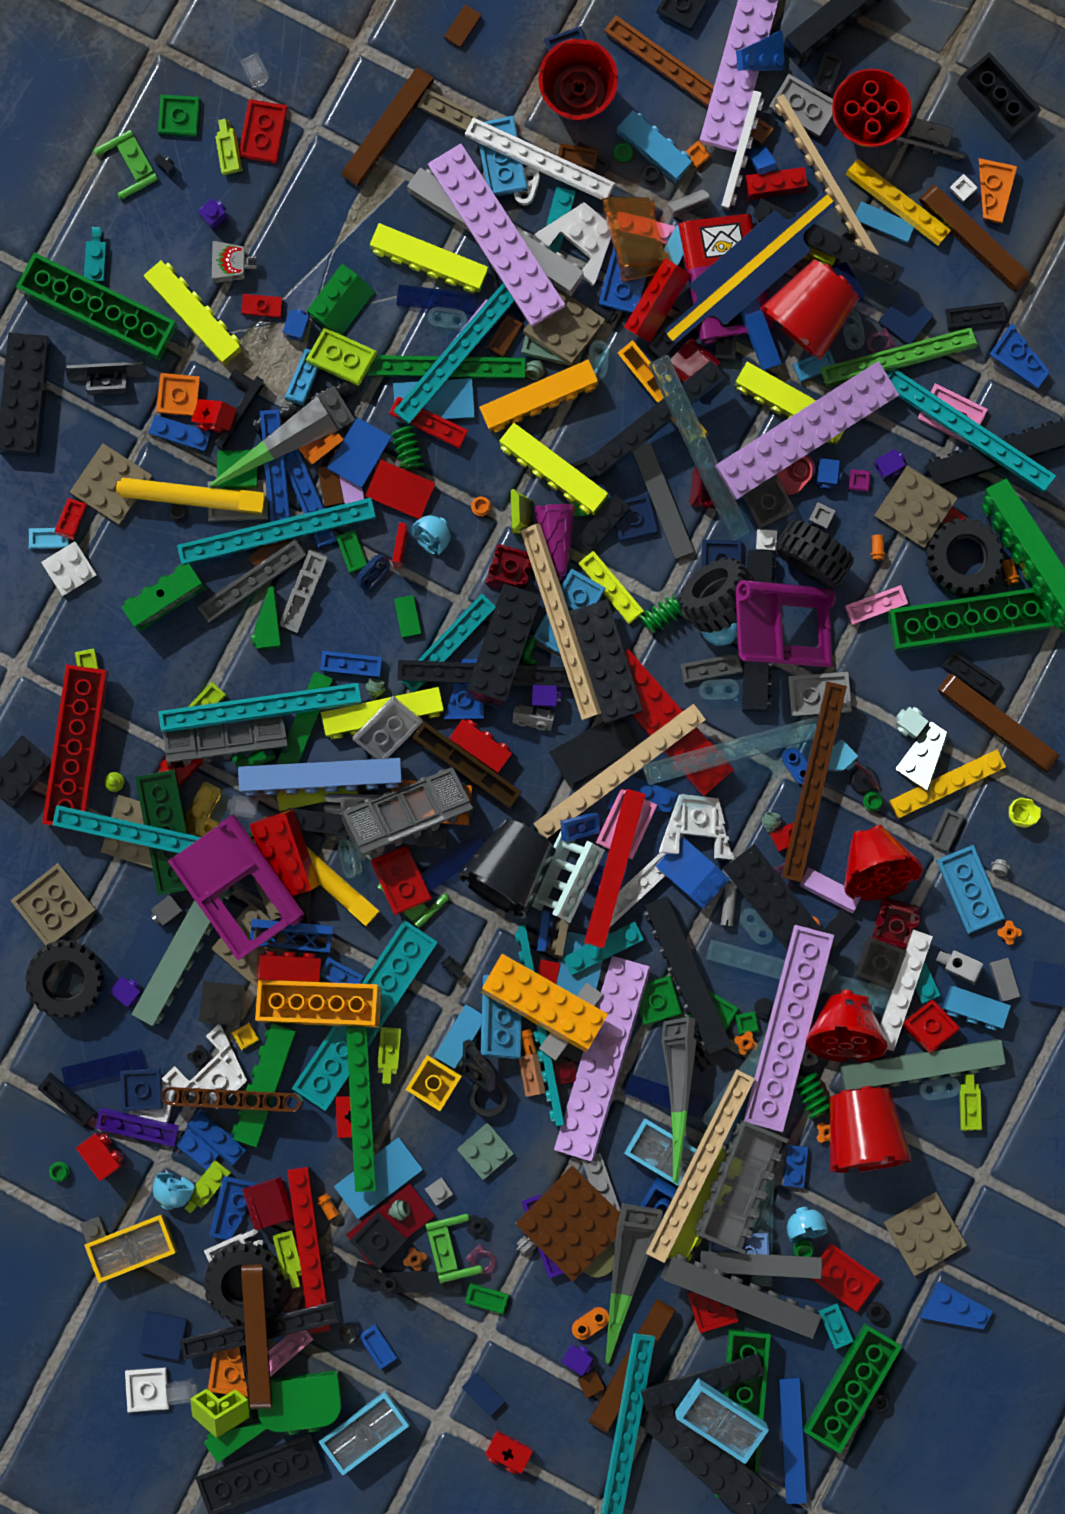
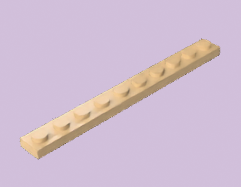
[774,94,878,254]
[521,524,601,720]
[533,704,706,838]
[645,1069,755,1263]

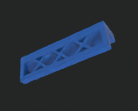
[250,919,333,953]

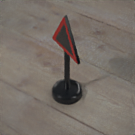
[849,760,883,794]

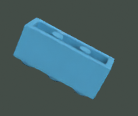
[943,986,1010,1031]
[434,1005,482,1069]

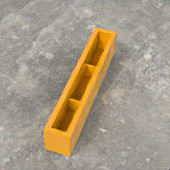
[618,340,709,447]
[479,359,599,432]

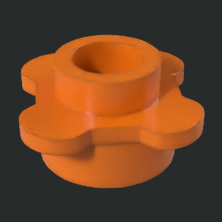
[997,921,1022,945]
[734,1031,757,1055]
[817,1122,830,1143]

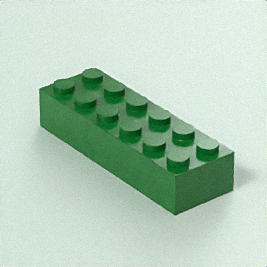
[803,1323,902,1454]

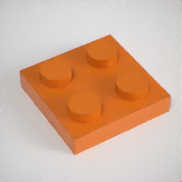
[156,373,201,416]

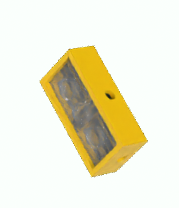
[85,1213,178,1283]

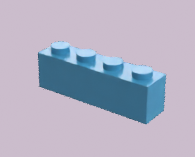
[617,111,692,184]

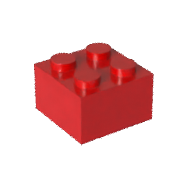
[76,1132,125,1181]

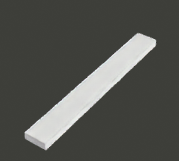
[465,118,615,202]

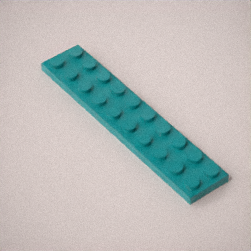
[292,920,438,1111]

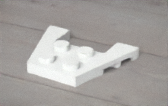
[533,202,614,286]
[659,794,734,861]
[162,1024,247,1109]

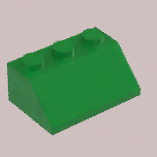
[307,264,375,336]

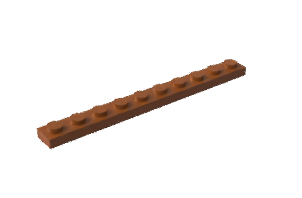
[604,15,774,146]

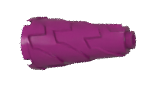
[535,504,575,581]

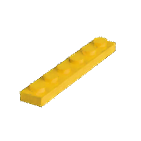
[845,159,951,246]
[889,749,1006,819]

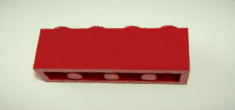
[624,258,691,343]

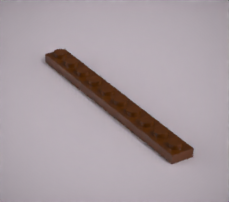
[781,681,847,882]

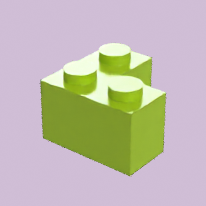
[190,1389,250,1438]

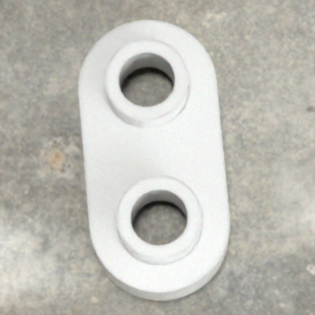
[514,166,540,206]

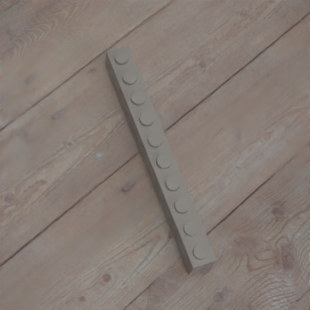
[407,168,584,297]

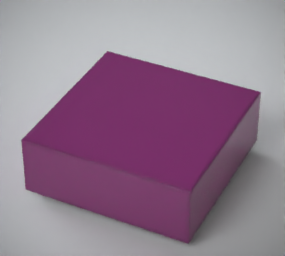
[848,469,871,492]

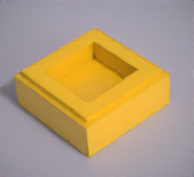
[232,1023,259,1050]

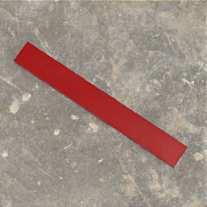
[584,789,645,949]

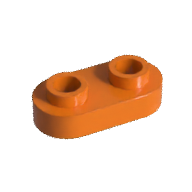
[572,1307,609,1340]

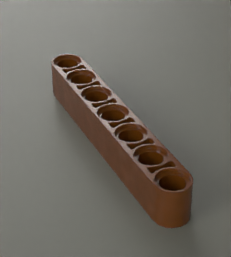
[341,67,435,187]
[919,185,1031,292]
[937,674,1060,772]
[161,1087,304,1112]
[241,1264,272,1410]
[588,1299,675,1433]

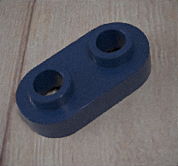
[356,554,390,591]

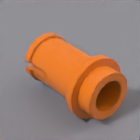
[870,535,886,561]
[1002,559,1020,585]
[521,1029,538,1055]
[317,1193,339,1220]

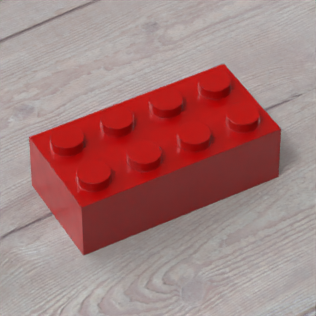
[250,809,320,896]

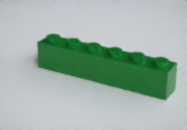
[232,1023,297,1147]

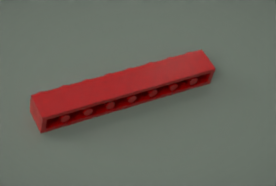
[287,1166,332,1334]

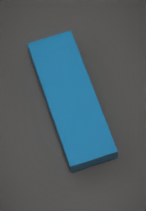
[855,202,914,243]
[285,348,319,406]

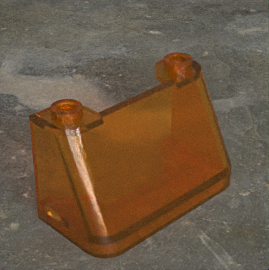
[602,197,670,282]

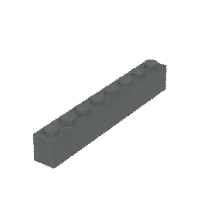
[660,1254,821,1339]

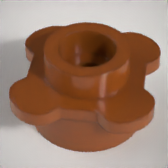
[403,1247,427,1271]

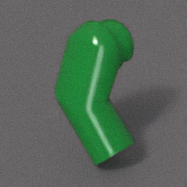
[523,637,537,666]

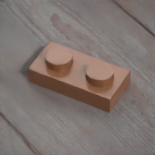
[519,1053,545,1097]

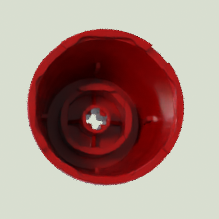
[538,39,618,121]
[760,259,860,360]
[830,1086,912,1173]

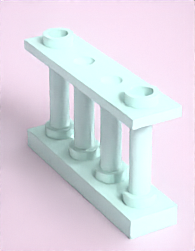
[532,831,605,923]

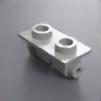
[512,705,554,731]

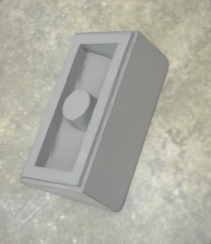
[668,190,710,217]
[989,958,1020,1002]

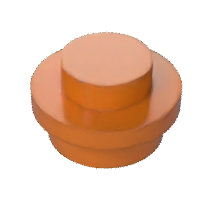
[471,496,491,517]

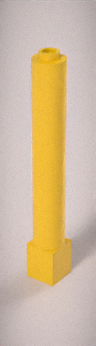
[116,477,265,516]
[264,816,380,926]

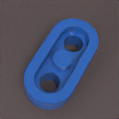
[782,748,808,785]

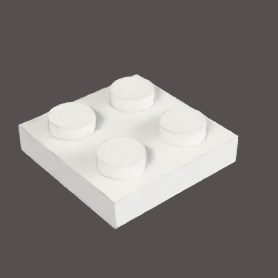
[41,541,97,596]

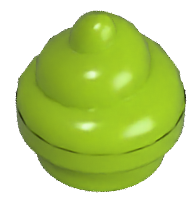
[104,772,125,792]

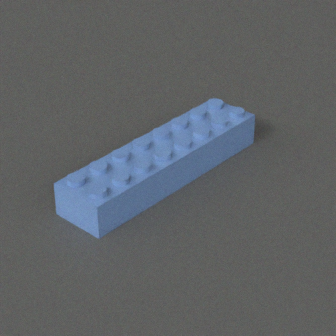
[238,758,403,797]

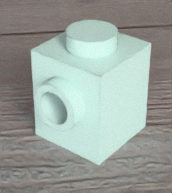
[895,707,928,739]

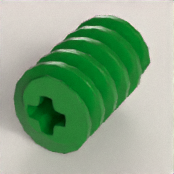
[391,426,425,470]
[639,594,684,634]
[795,1073,830,1119]

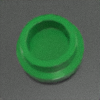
[614,143,633,163]
[863,791,883,812]
[49,1161,70,1182]
[793,1239,814,1257]

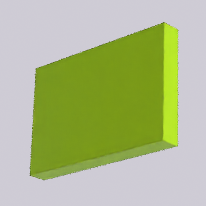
[306,328,377,386]

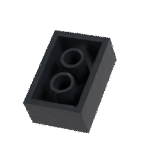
[0,735,52,808]

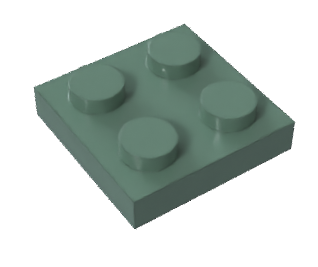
[457,1123,514,1180]

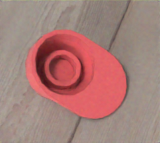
[776,455,816,495]

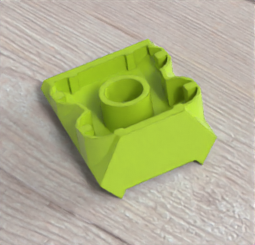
[511,489,534,534]

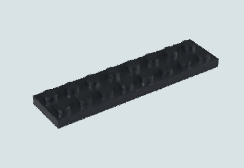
[640,1381,778,1514]

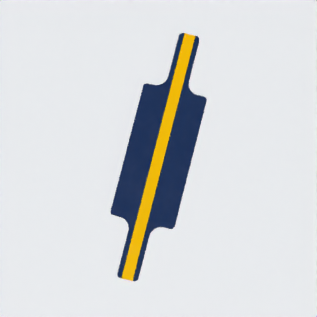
[665,192,835,343]

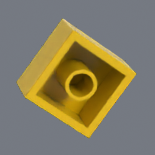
[406,1055,462,1111]

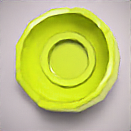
[1009,798,1041,828]

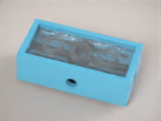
[624,1118,715,1186]
[675,1378,769,1464]
[319,1390,410,1476]

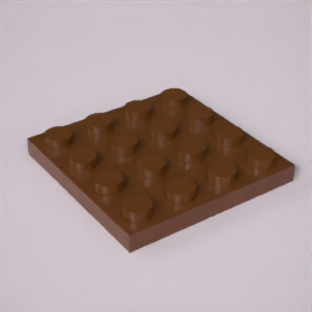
[515,1165,620,1281]

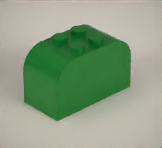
[258,1370,343,1435]

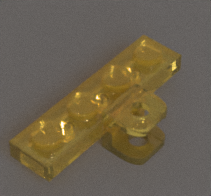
[185,781,223,837]

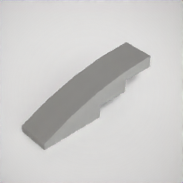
[279,549,329,633]
[539,983,603,1060]

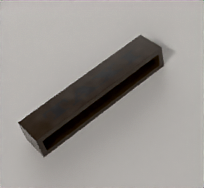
[412,722,522,810]

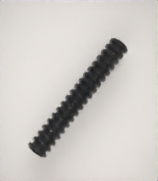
[252,379,364,436]

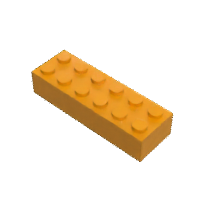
[481,954,608,1053]
[255,980,382,1028]

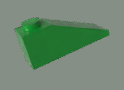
[251,586,282,651]
[204,1422,267,1463]

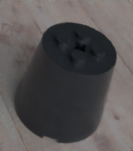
[458,819,556,919]

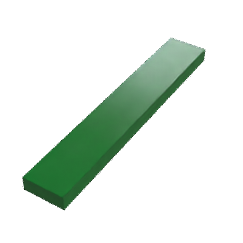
[276,671,333,765]

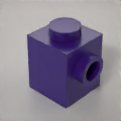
[198,198,228,231]
[873,448,906,480]
[532,685,561,708]
[109,976,143,1007]
[561,1343,594,1376]

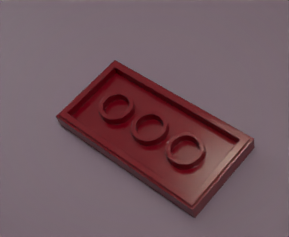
[346,1184,435,1265]

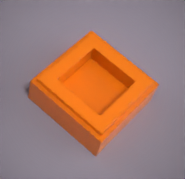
[686,141,711,169]

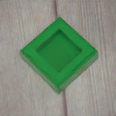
[735,1011,759,1035]

